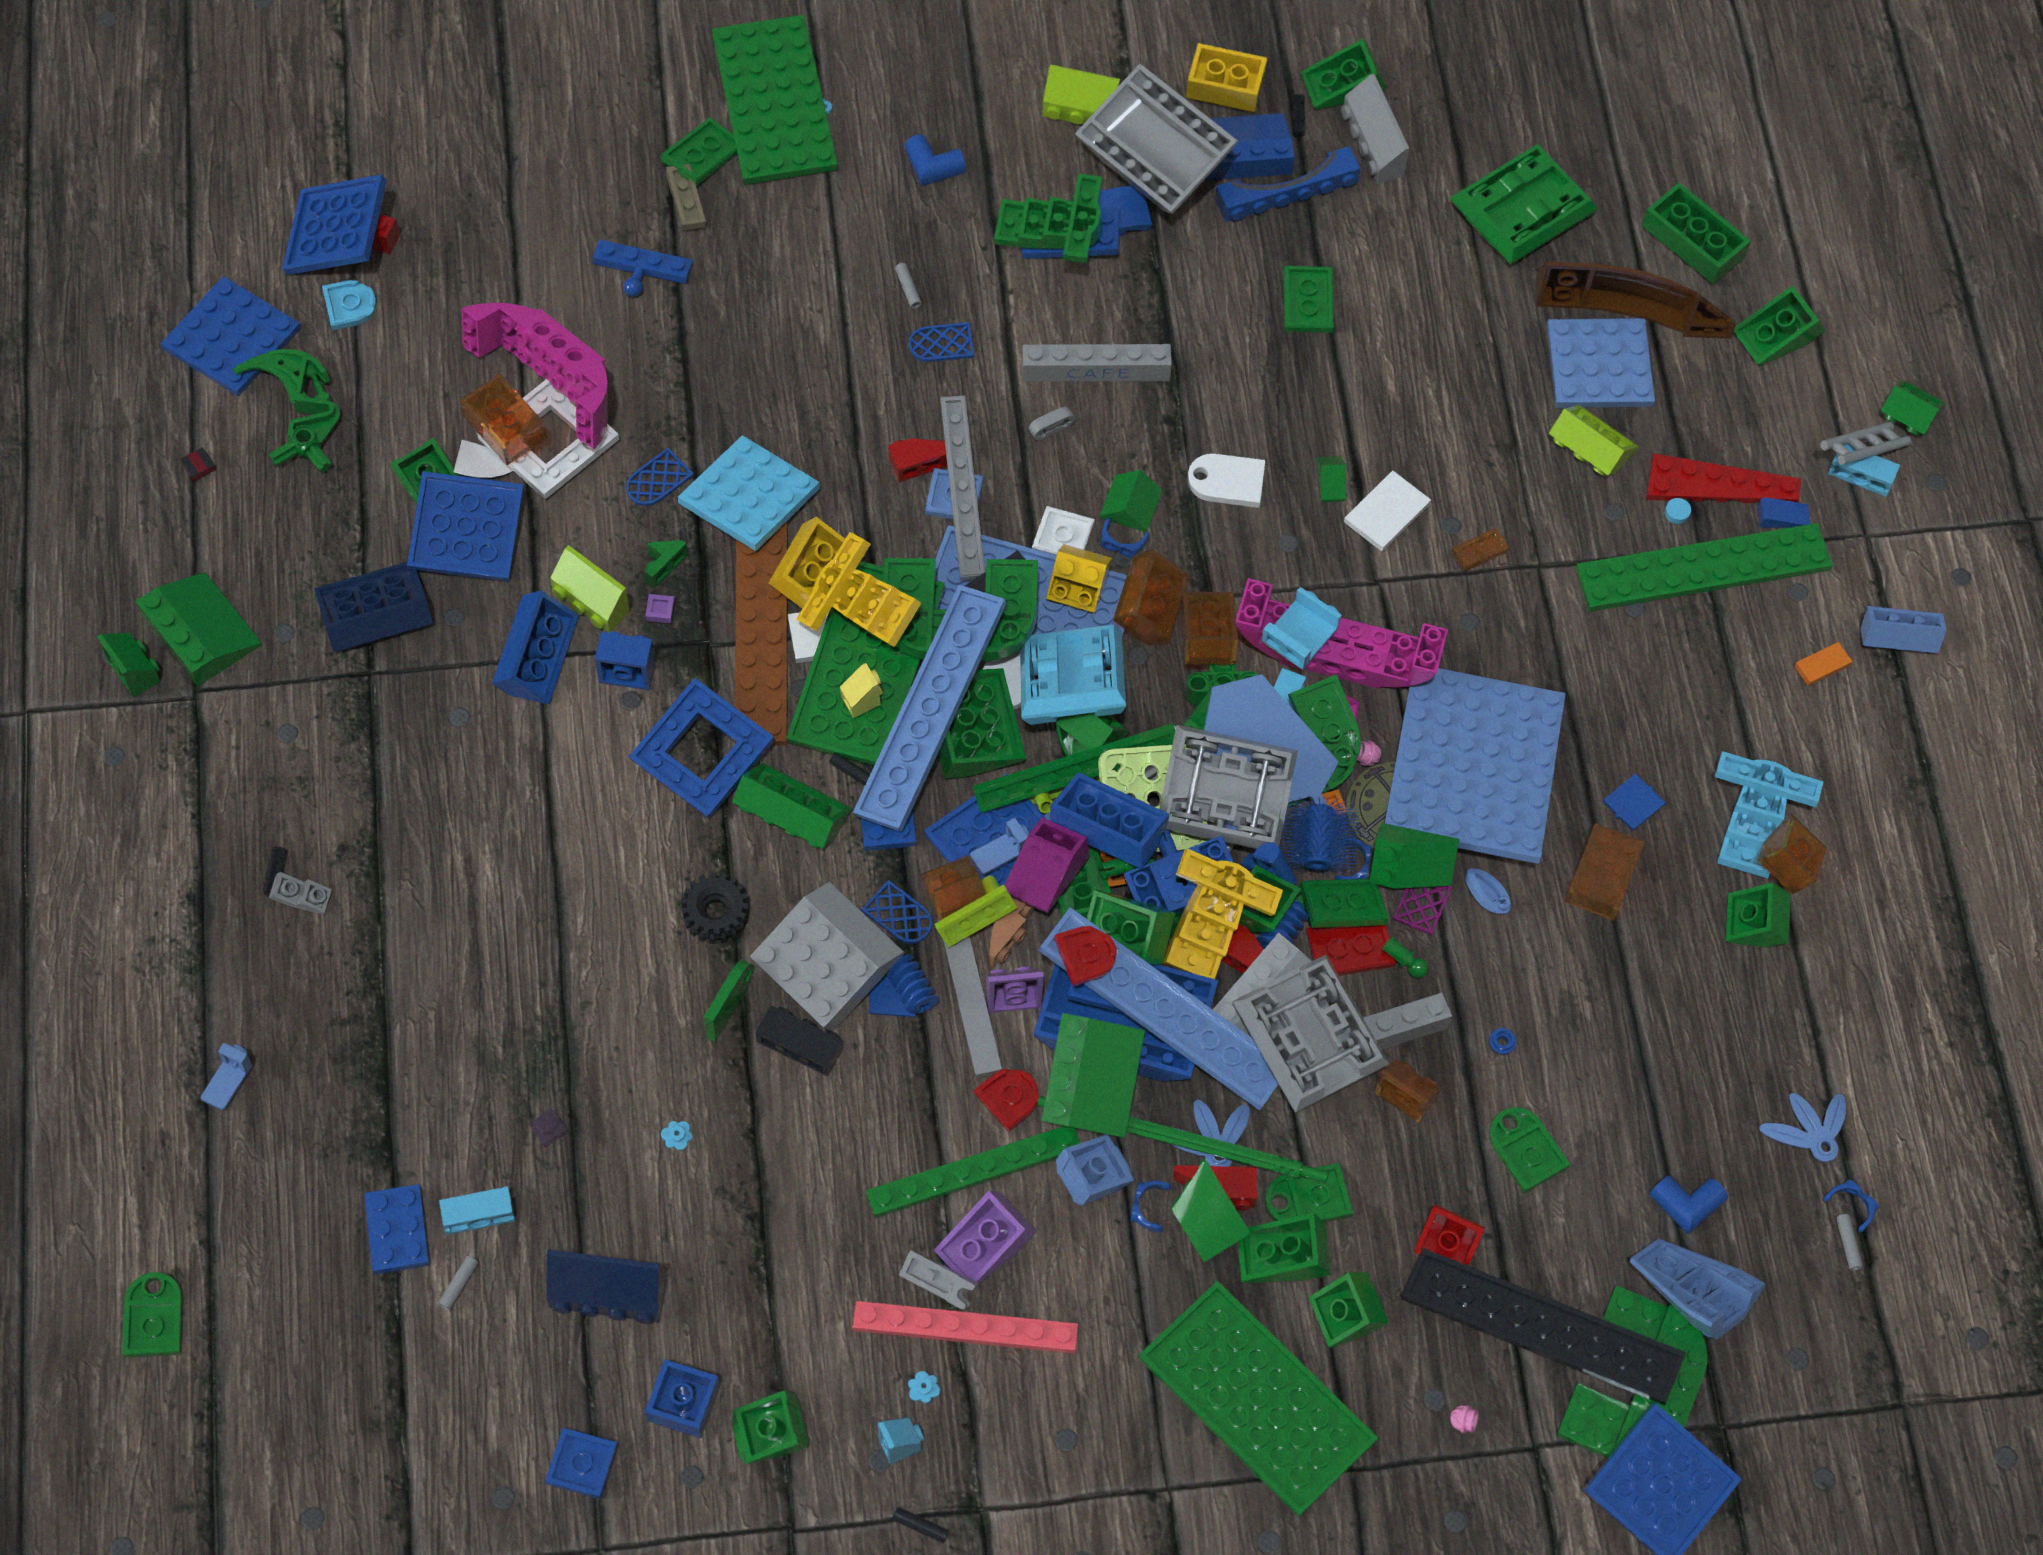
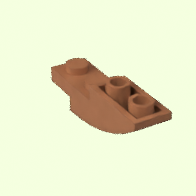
[989,897,1035,968]

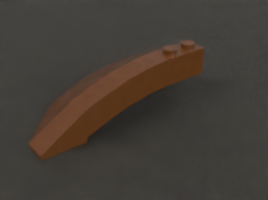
[1535,261,1736,339]

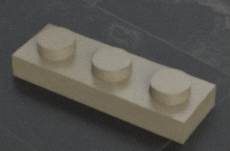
[666,164,706,231]

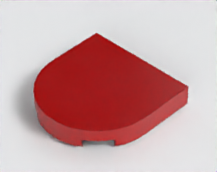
[1054,926,1117,987]
[974,1069,1039,1132]

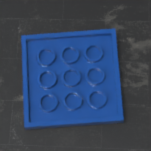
[282,174,387,275]
[160,276,301,397]
[407,471,524,582]
[924,773,1046,899]
[1582,1403,1742,1555]

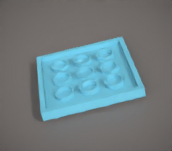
[678,435,820,551]

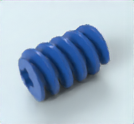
[1256,900,1309,949]
[886,955,939,1014]

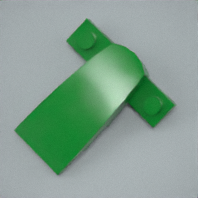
[994,173,1102,263]

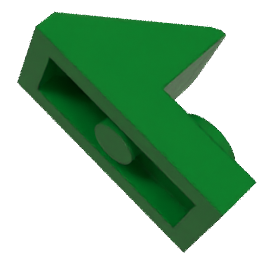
[645,540,688,589]

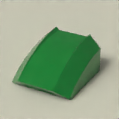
[389,437,459,504]
[732,1390,809,1464]

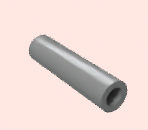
[895,263,922,309]
[1836,1214,1863,1271]
[437,1256,478,1311]

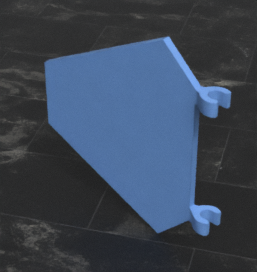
[1202,674,1339,830]

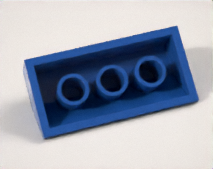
[492,590,579,704]
[1050,772,1169,869]

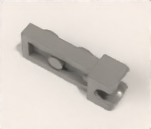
[899,1250,980,1310]

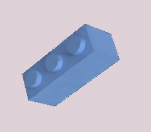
[1860,606,1947,653]

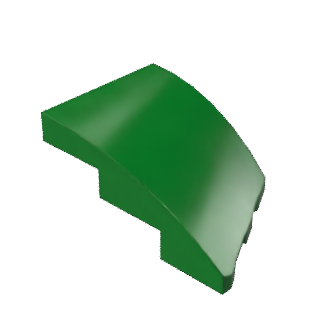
[1171,1159,1251,1262]

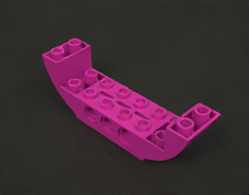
[461,303,608,449]
[1235,578,1448,689]

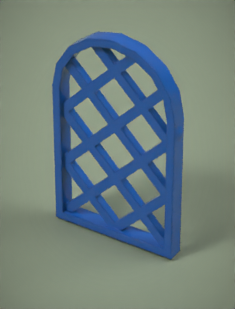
[909,322,974,362]
[626,448,694,506]
[861,880,932,944]

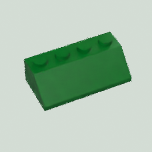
[732,763,853,848]

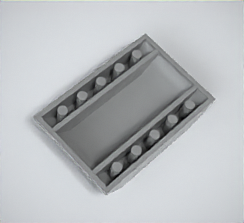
[1075,64,1239,214]

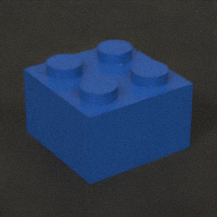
[595,631,656,690]
[645,1359,720,1438]

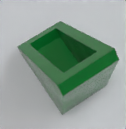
[1316,456,1346,502]

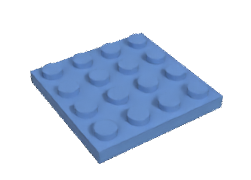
[1547,318,1655,408]

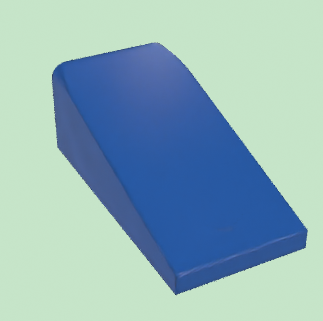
[1758,498,1810,528]

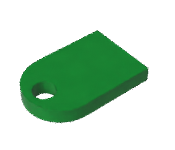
[704,959,754,1043]
[1489,1107,1571,1194]
[1265,1163,1353,1223]
[122,1272,183,1358]

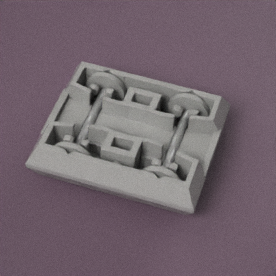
[1159,725,1298,849]
[1232,954,1389,1113]

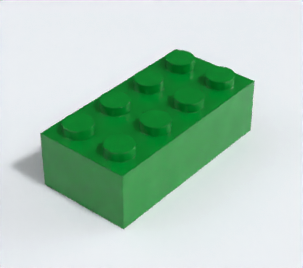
[1642,182,1751,285]

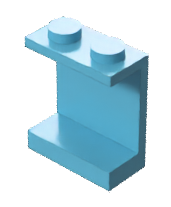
[1261,587,1342,670]

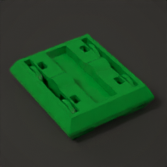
[1450,144,1598,265]

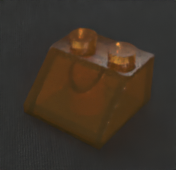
[1758,813,1827,894]
[920,855,986,921]
[1375,1059,1441,1123]

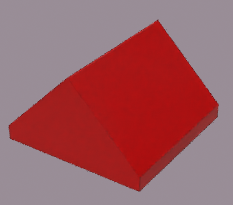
[1414,1204,1486,1266]

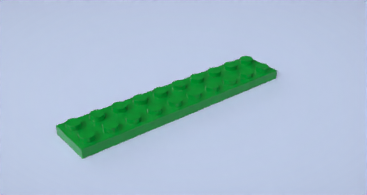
[1575,523,1833,612]

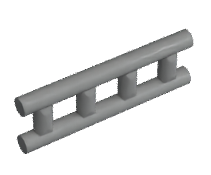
[1820,422,1911,465]

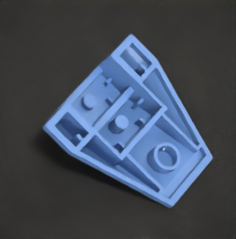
[1630,1239,1765,1340]

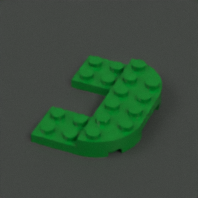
[883,558,1038,661]
[1201,674,1361,807]
[1556,1285,1707,1458]

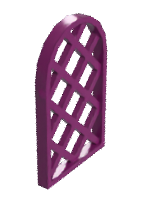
[1393,886,1451,935]

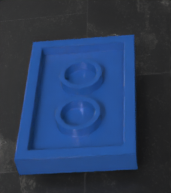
[364,1184,430,1275]

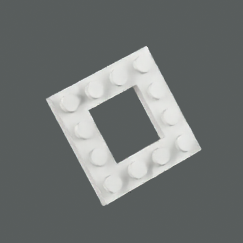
[477,379,619,499]

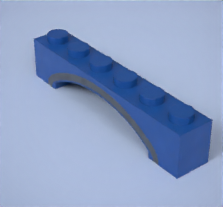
[1215,146,1360,222]

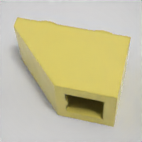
[840,663,882,718]

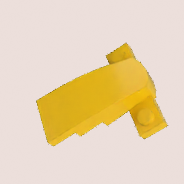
[796,532,921,647]
[1163,849,1283,979]

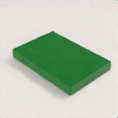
[661,117,737,186]
[1283,266,1334,333]
[1299,879,1389,928]

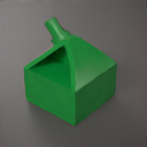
[1056,713,1129,756]

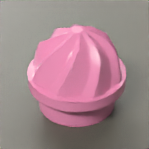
[1356,740,1381,766]
[1450,1405,1478,1433]

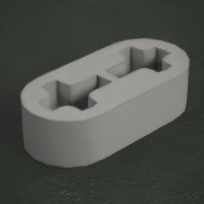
[1028,406,1076,440]

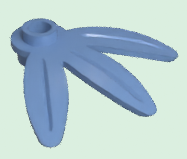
[1759,1093,1846,1162]
[1171,1100,1250,1166]

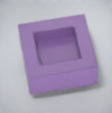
[645,594,675,623]

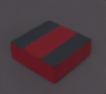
[180,447,216,481]

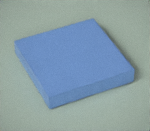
[925,468,983,519]

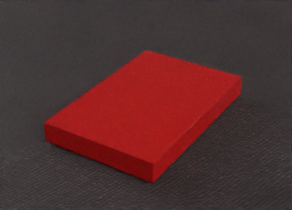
[1305,925,1396,976]

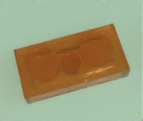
[1452,528,1509,572]

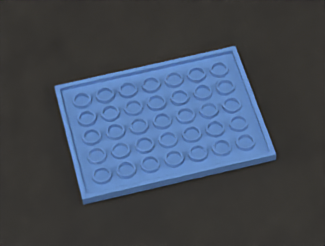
[1385,668,1566,864]

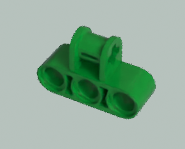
[1185,655,1258,705]

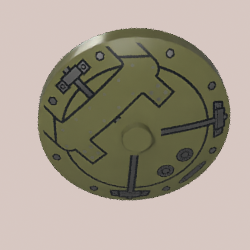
[1346,762,1395,854]

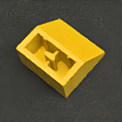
[1046,544,1112,613]

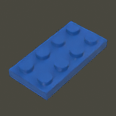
[1022,208,1120,259]

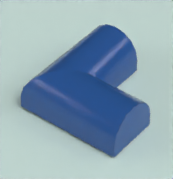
[905,135,966,186]
[1242,842,1297,886]
[1650,1175,1728,1234]

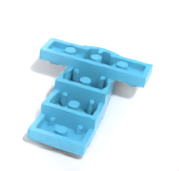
[1715,751,1824,879]

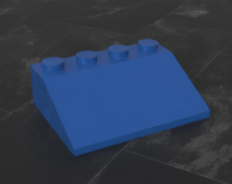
[1203,113,1295,181]

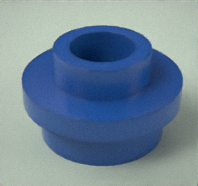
[1489,1028,1516,1055]

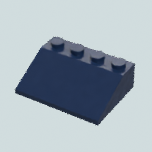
[314,562,433,652]
[547,1249,665,1324]

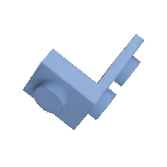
[970,818,1029,875]
[201,1043,252,1111]

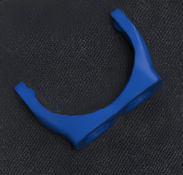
[1100,518,1150,558]
[1335,837,1372,880]
[1823,1179,1879,1233]
[1130,1181,1171,1232]

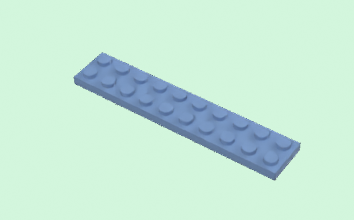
[853,585,1007,832]
[1038,907,1278,1110]

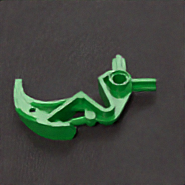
[232,349,340,472]

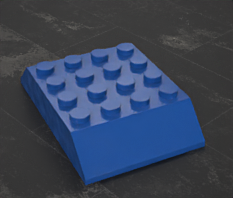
[1033,963,1218,1082]

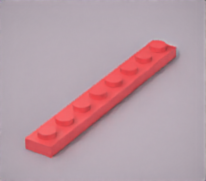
[853,1301,1078,1354]

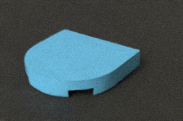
[322,280,376,331]

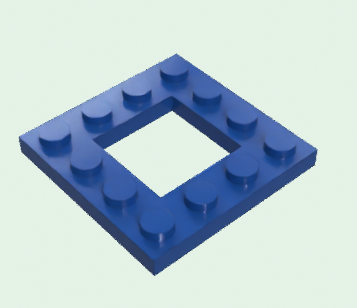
[628,678,775,819]

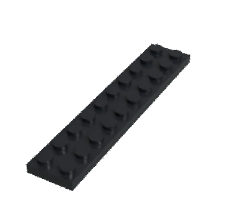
[1402,1248,1686,1406]

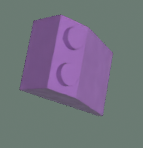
[985,967,1044,1013]
[934,1191,1037,1283]

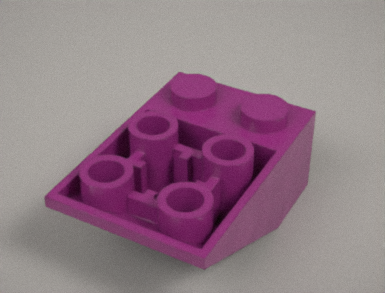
[1005,817,1089,913]

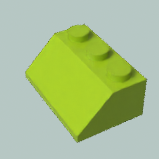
[1042,64,1120,124]
[1549,405,1639,476]
[550,545,630,633]

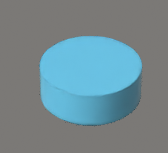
[1665,498,1691,524]

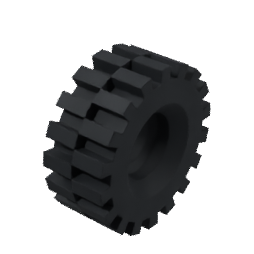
[681,873,749,944]

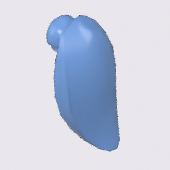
[1464,868,1511,914]

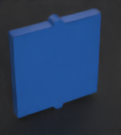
[1603,774,1665,831]
[868,974,916,1017]

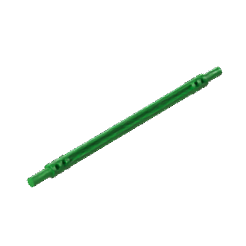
[1037,1096,1329,1182]

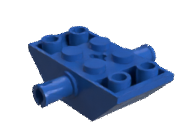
[1123,830,1234,916]

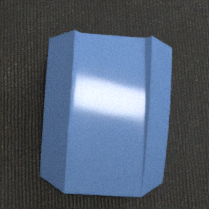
[1056,1135,1135,1206]

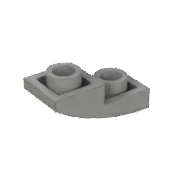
[269,872,332,914]

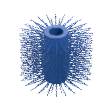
[1281,796,1359,878]

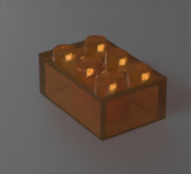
[459,374,548,465]
[1113,549,1189,646]
[1181,592,1238,664]
[1565,823,1645,921]

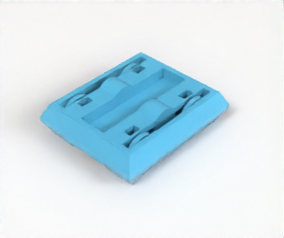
[1020,625,1126,725]

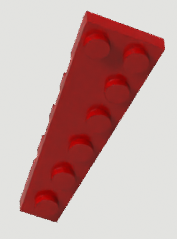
[1646,453,1801,503]

